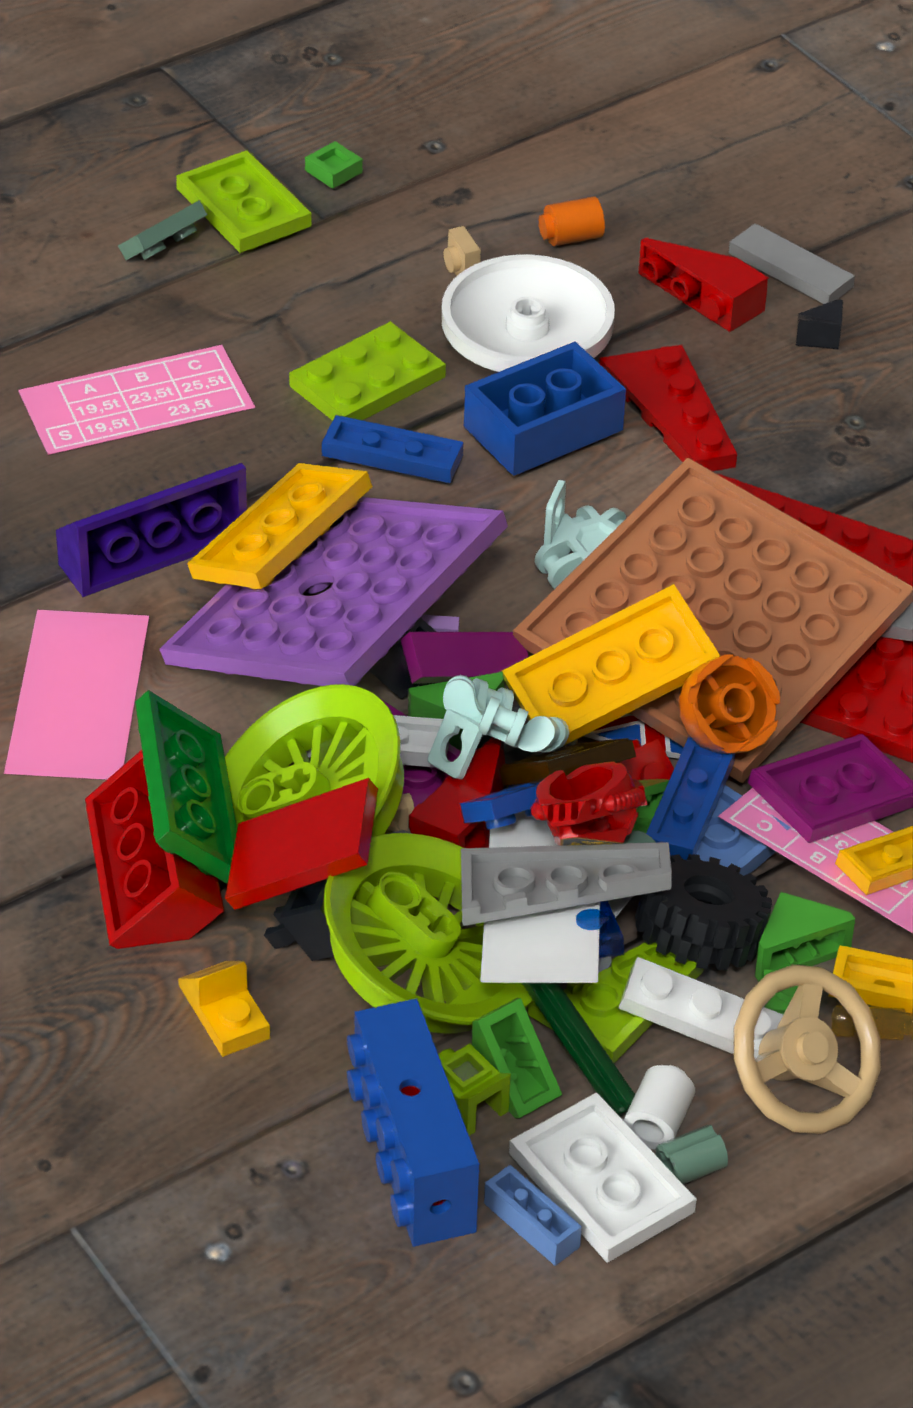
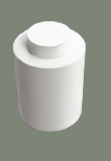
[623,1065,695,1150]

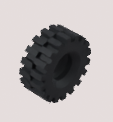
[635,854,772,970]

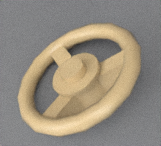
[734,964,881,1134]

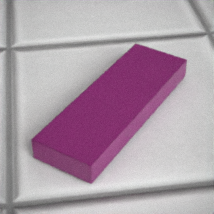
[400,632,529,684]

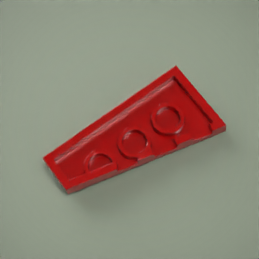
[599,345,737,471]

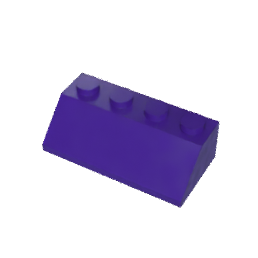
[56,463,247,597]

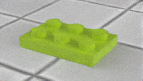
[176,150,312,253]
[289,321,446,421]

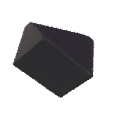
[796,299,843,349]

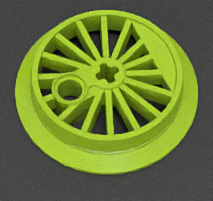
[225,684,404,837]
[324,833,533,1033]

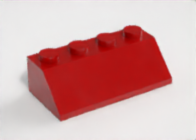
[85,750,224,949]

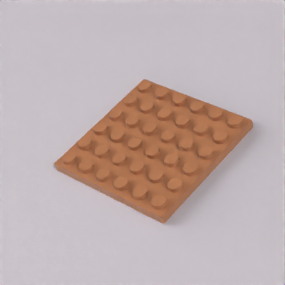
[513,458,913,783]

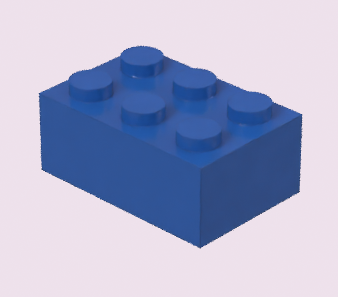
[464,341,626,476]

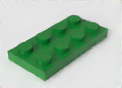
[135,690,237,884]

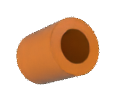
[539,196,605,246]

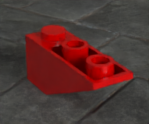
[638,237,768,332]
[409,737,505,848]

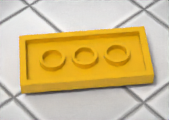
[187,463,373,589]
[502,584,720,746]

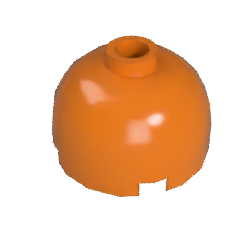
[679,654,780,754]

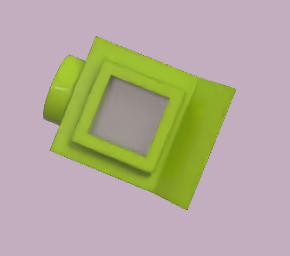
[438,1043,511,1136]

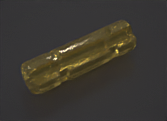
[831,1005,913,1041]

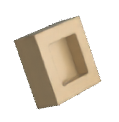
[444,226,481,276]

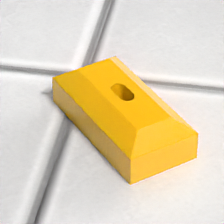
[828,945,913,1014]

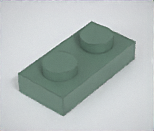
[118,200,207,260]

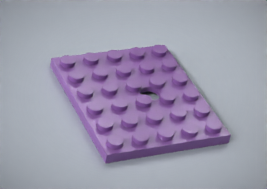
[160,497,508,686]

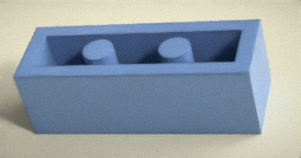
[484,1165,582,1266]

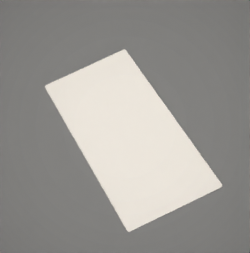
[480,811,600,983]

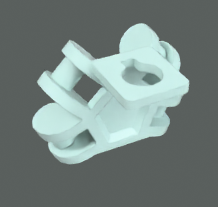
[534,480,626,589]
[428,675,569,780]

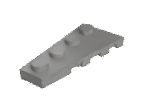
[461,842,672,926]

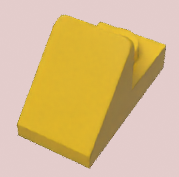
[178,961,270,1057]

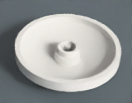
[441,254,615,372]

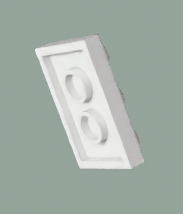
[509,1092,696,1263]

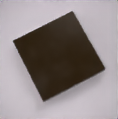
[499,738,636,785]

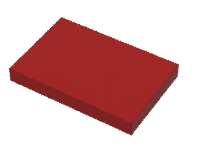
[225,778,378,910]

